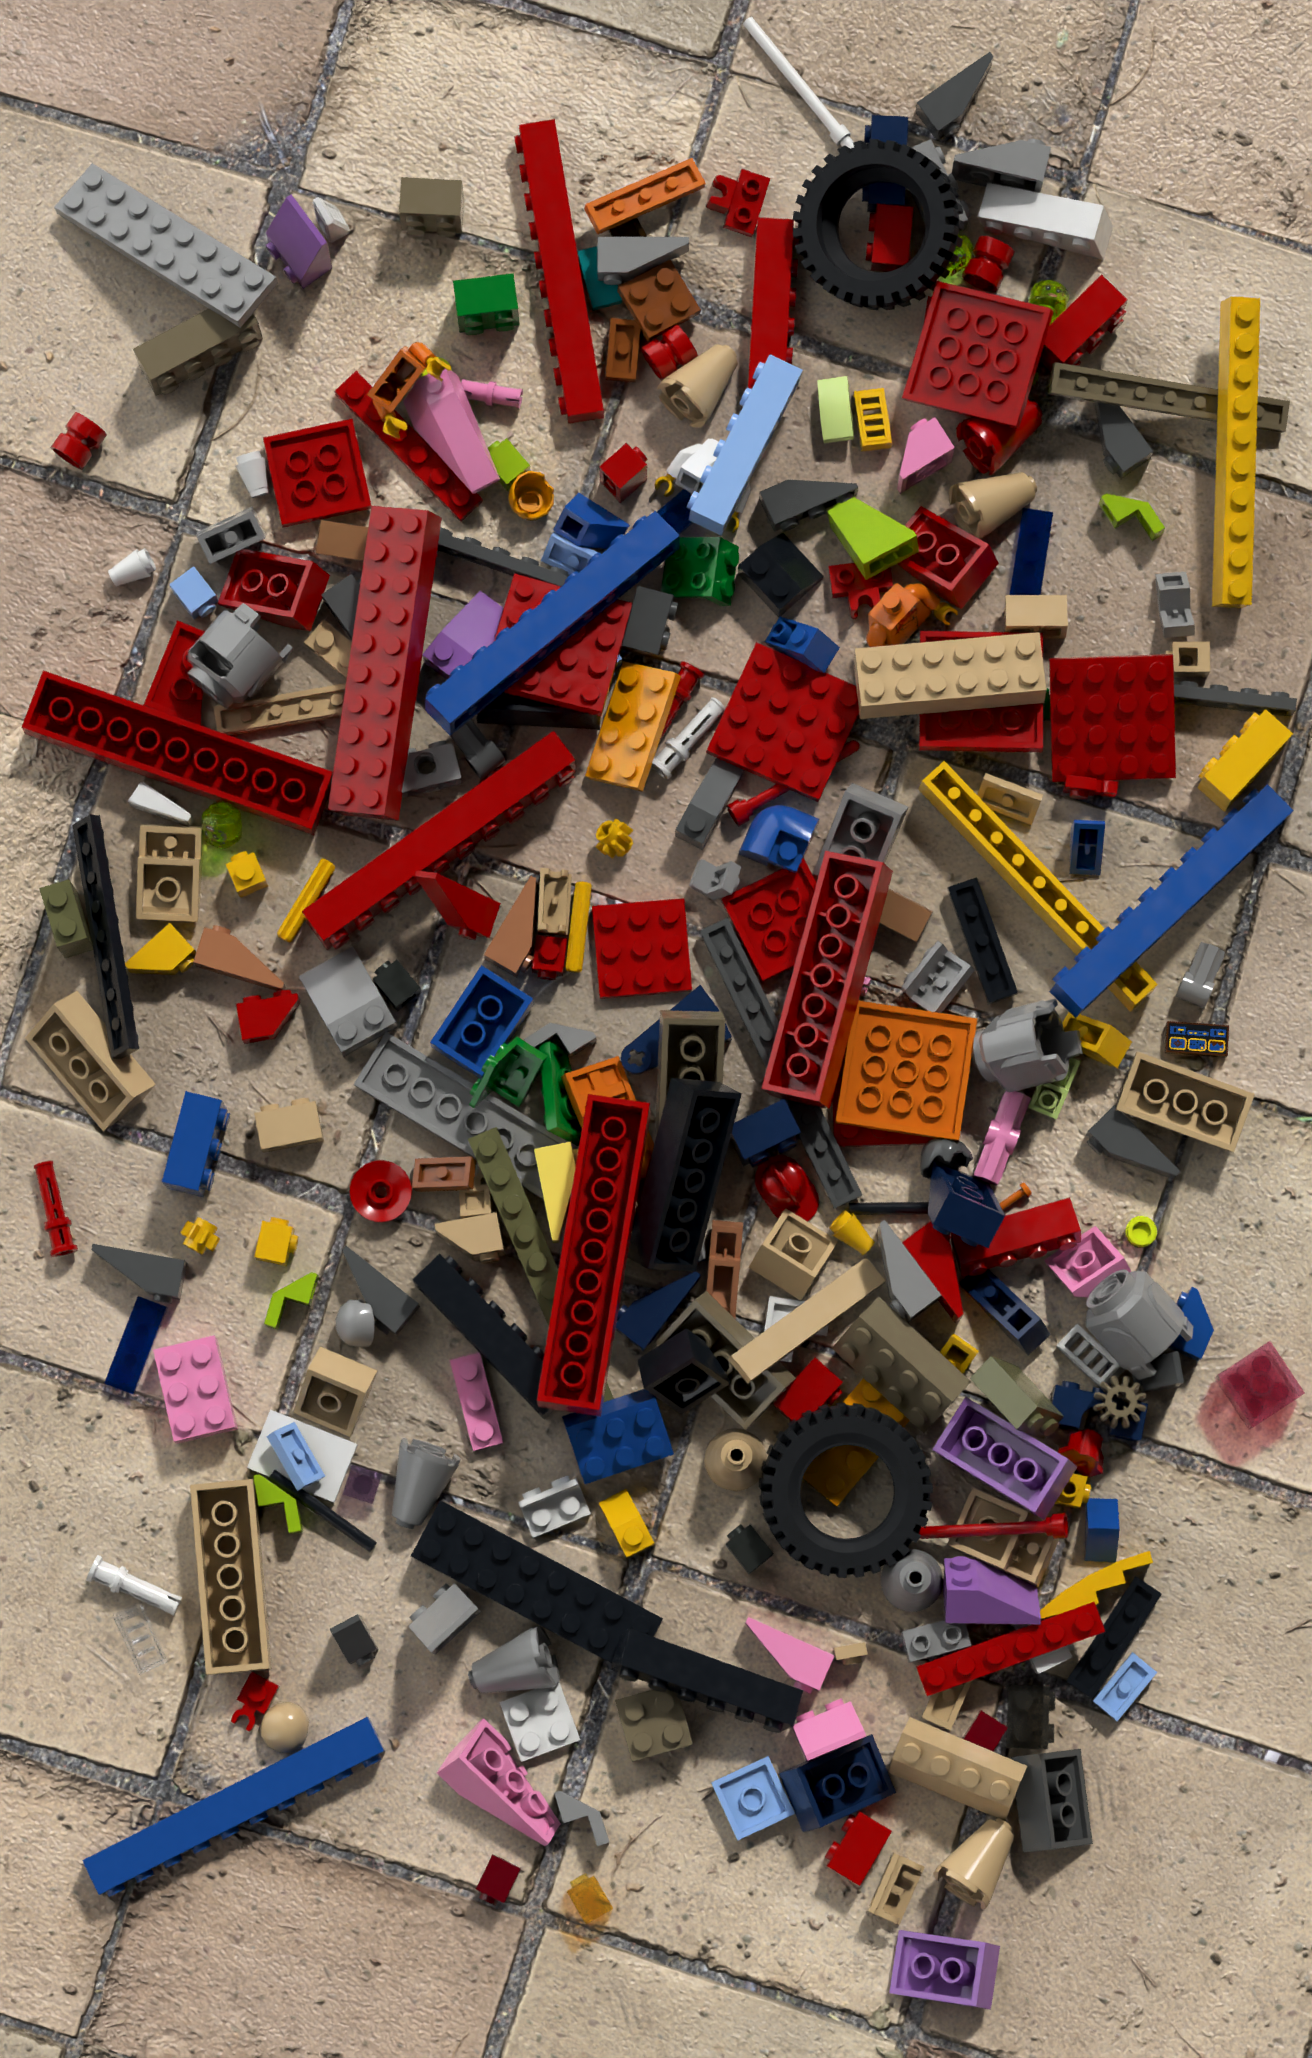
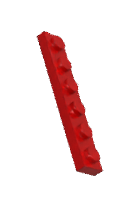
[334,371,483,522]
[916,1601,1105,1696]

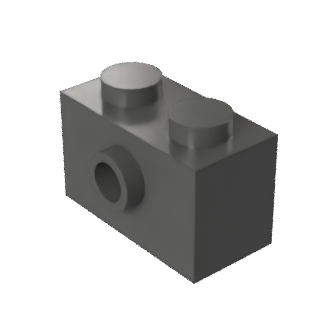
[622,586,678,655]

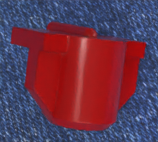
[1058,1429,1104,1478]

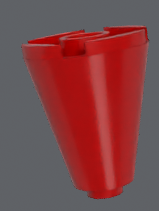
[956,400,1043,475]

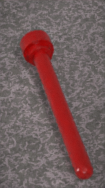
[726,740,860,827]
[918,1513,1068,1539]

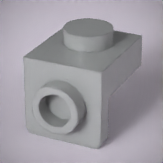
[689,859,741,900]

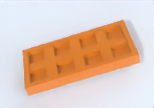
[561,1056,654,1180]

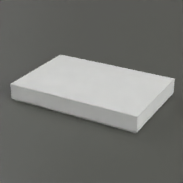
[247,1409,358,1503]

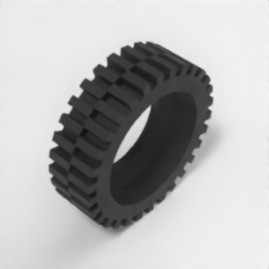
[793,139,964,310]
[759,1403,933,1578]

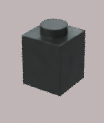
[373,959,422,1011]
[726,1524,774,1574]

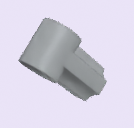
[1175,942,1225,1008]

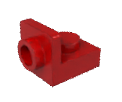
[532,935,567,980]

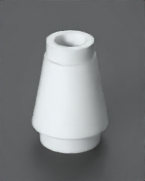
[236,451,269,498]
[108,548,156,587]

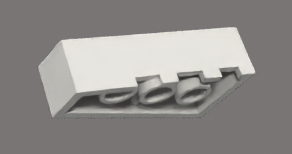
[978,183,1113,260]

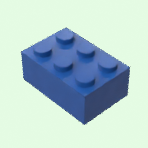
[430,965,534,1079]
[162,1091,230,1198]
[562,1389,674,1484]

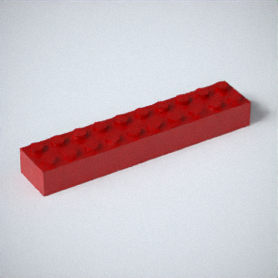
[328,506,442,821]
[21,670,333,836]
[302,731,577,950]
[537,1094,651,1417]

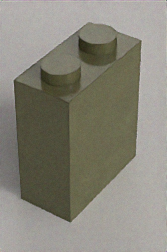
[39,879,93,959]
[970,1356,1064,1439]

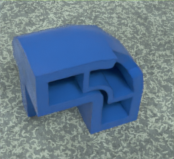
[739,805,820,874]

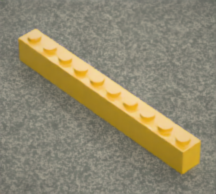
[1212,296,1260,608]
[918,761,1158,1012]

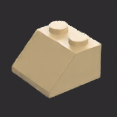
[748,1208,838,1300]
[435,1212,505,1265]
[293,1347,377,1437]

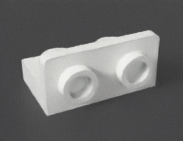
[518,1476,591,1538]

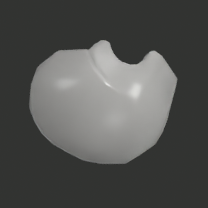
[335,1300,375,1347]

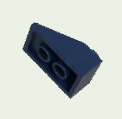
[928,1160,1005,1248]
[779,1734,896,1832]

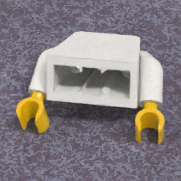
[655,438,751,533]

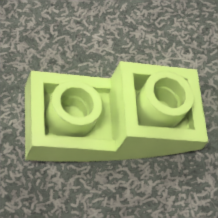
[817,376,854,443]
[1028,1057,1081,1120]

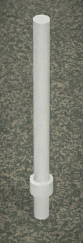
[743,17,854,149]

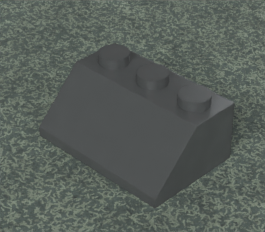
[1011,1749,1093,1852]

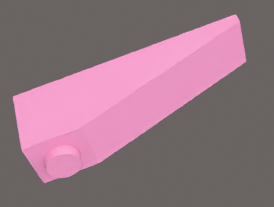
[403,369,500,494]
[437,1718,561,1846]

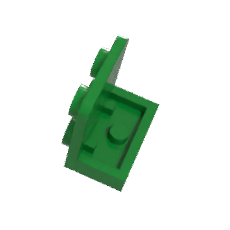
[661,537,739,606]
[469,1036,548,1109]

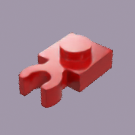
[1063,775,1118,799]
[231,1671,280,1731]

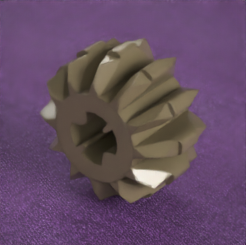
[1093,1376,1146,1429]

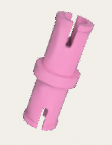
[461,379,523,408]

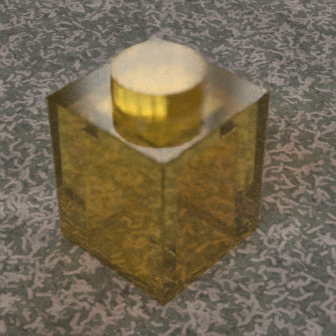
[567,1873,613,1925]

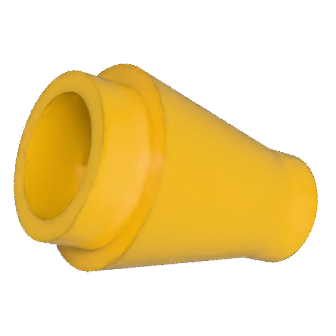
[829,1210,875,1255]

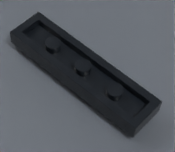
[947,877,1018,1004]
[1065,1576,1162,1699]

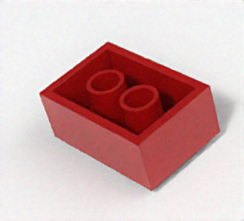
[1040,274,1128,371]

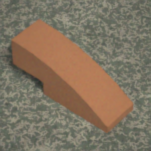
[706,1220,743,1318]

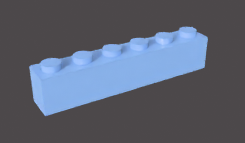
[687,354,803,536]

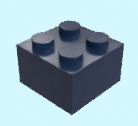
[730,1099,801,1168]

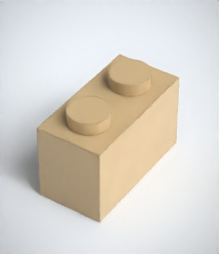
[254,1098,324,1153]

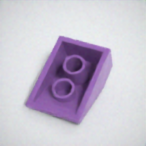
[265,194,332,289]
[422,590,504,680]
[943,1556,1041,1624]
[889,1930,1000,2010]

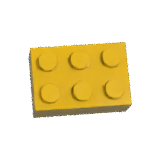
[1197,709,1293,812]

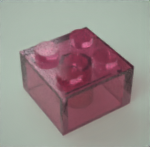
[1214,1341,1305,1430]

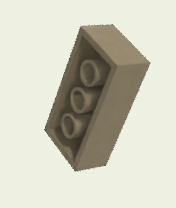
[133,308,263,396]
[655,1010,726,1136]
[656,1291,796,1430]
[832,1296,971,1433]

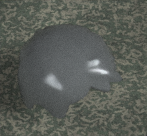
[920,1138,973,1179]

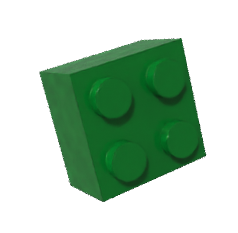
[453,273,520,335]

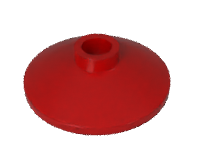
[350,1160,412,1222]

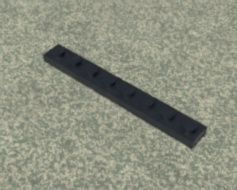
[72,814,139,1059]

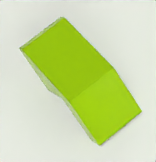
[1099,493,1165,541]
[264,1272,319,1330]
[253,1474,303,1534]

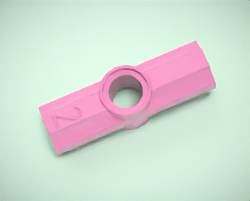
[973,1091,1031,1186]

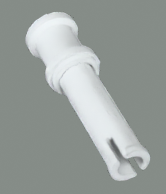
[651,697,726,780]
[86,1555,182,1616]

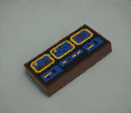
[1165,1021,1229,1057]

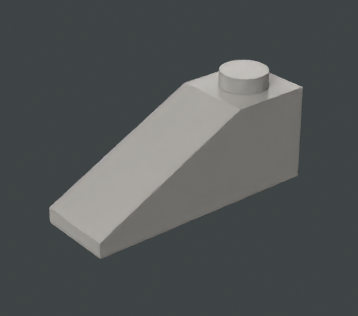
[598,237,689,285]

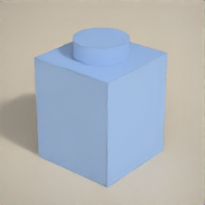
[169,566,218,619]

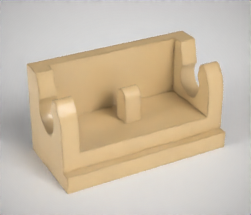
[1004,595,1068,639]
[538,868,572,936]
[867,1853,925,1925]

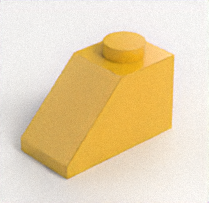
[125,923,196,975]
[1062,1012,1132,1068]
[599,1489,655,1559]

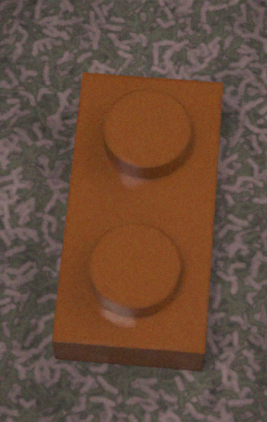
[606,318,641,382]
[412,1156,476,1192]

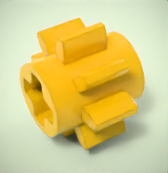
[596,819,633,859]
[180,1217,220,1255]

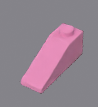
[745,1617,834,1694]

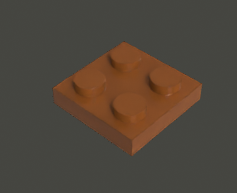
[617,259,701,341]

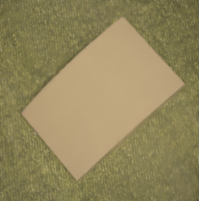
[136,824,204,922]
[947,1488,1059,1587]

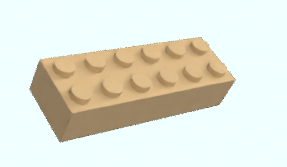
[854,632,1047,719]
[190,1479,272,1675]

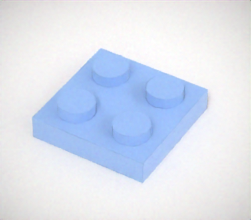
[711,1756,795,1841]

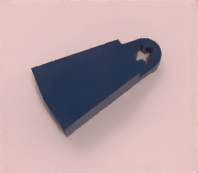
[621,985,732,1075]

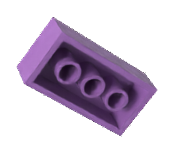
[932,1397,1077,1520]

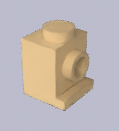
[1165,642,1210,678]

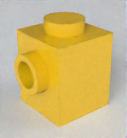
[226,851,268,898]
[254,1217,299,1266]
[1055,1473,1091,1509]

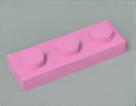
[450,1352,504,1452]

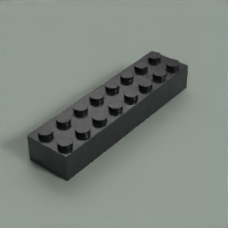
[411,1500,663,1664]

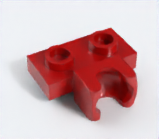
[705,169,771,237]
[828,563,893,619]

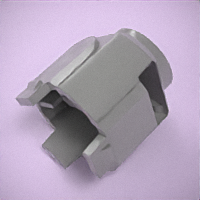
[187,603,293,709]
[973,999,1082,1093]
[1086,1269,1194,1380]

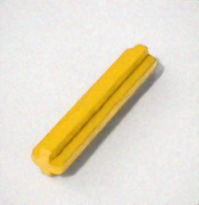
[277,858,335,943]
[566,882,592,973]

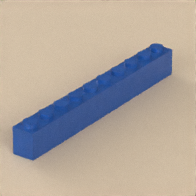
[425,511,680,736]
[1049,784,1294,1018]
[82,1717,385,1897]

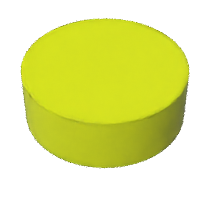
[1125,1216,1157,1248]

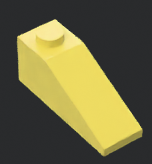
[534,1142,579,1244]

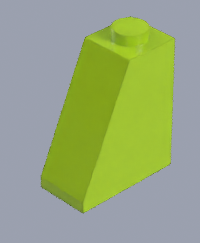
[827,497,919,580]

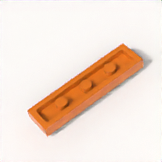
[584,158,706,234]

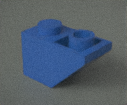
[553,493,630,549]
[764,616,840,673]
[1168,1287,1214,1361]

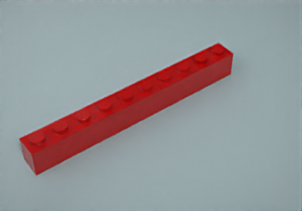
[514,119,604,424]

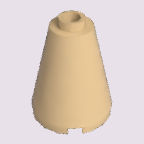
[657,344,738,428]
[949,472,1037,539]
[704,1428,767,1491]
[933,1818,1014,1910]

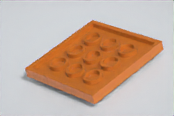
[835,1001,977,1142]

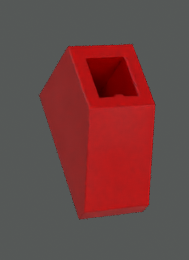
[236,990,300,1044]

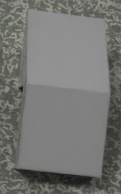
[1155,572,1195,638]
[524,1023,597,1058]
[554,1791,609,1846]

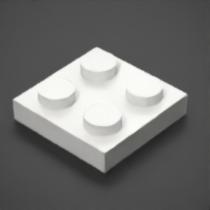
[499,1682,580,1762]

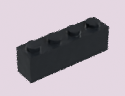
[477,692,601,730]

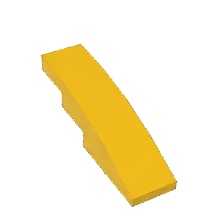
[1040,1551,1153,1619]

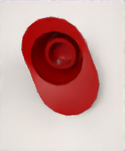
[755,1155,819,1222]

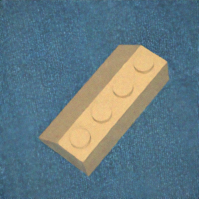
[25,991,156,1132]
[1116,1051,1255,1153]
[888,1717,1027,1821]

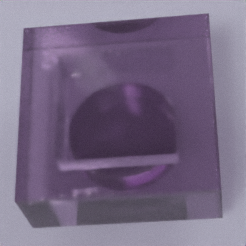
[343,1465,383,1504]

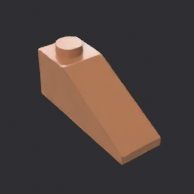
[484,876,537,978]
[193,925,286,991]

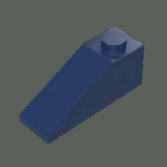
[959,1269,1051,1355]
[615,1271,701,1351]

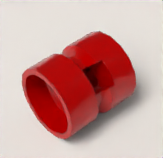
[962,236,1015,292]
[641,325,698,381]
[50,412,107,470]

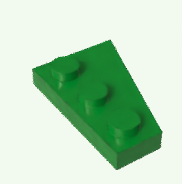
[539,1042,582,1147]

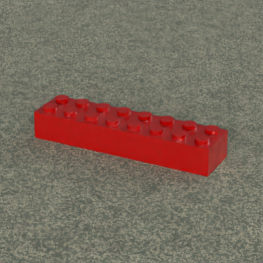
[761,851,893,1109]

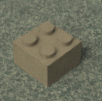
[399,177,464,237]
[615,1690,693,1762]

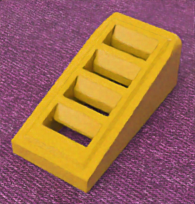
[853,388,892,452]

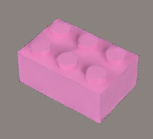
[153,1335,238,1444]

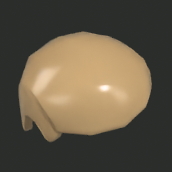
[261,1702,309,1753]

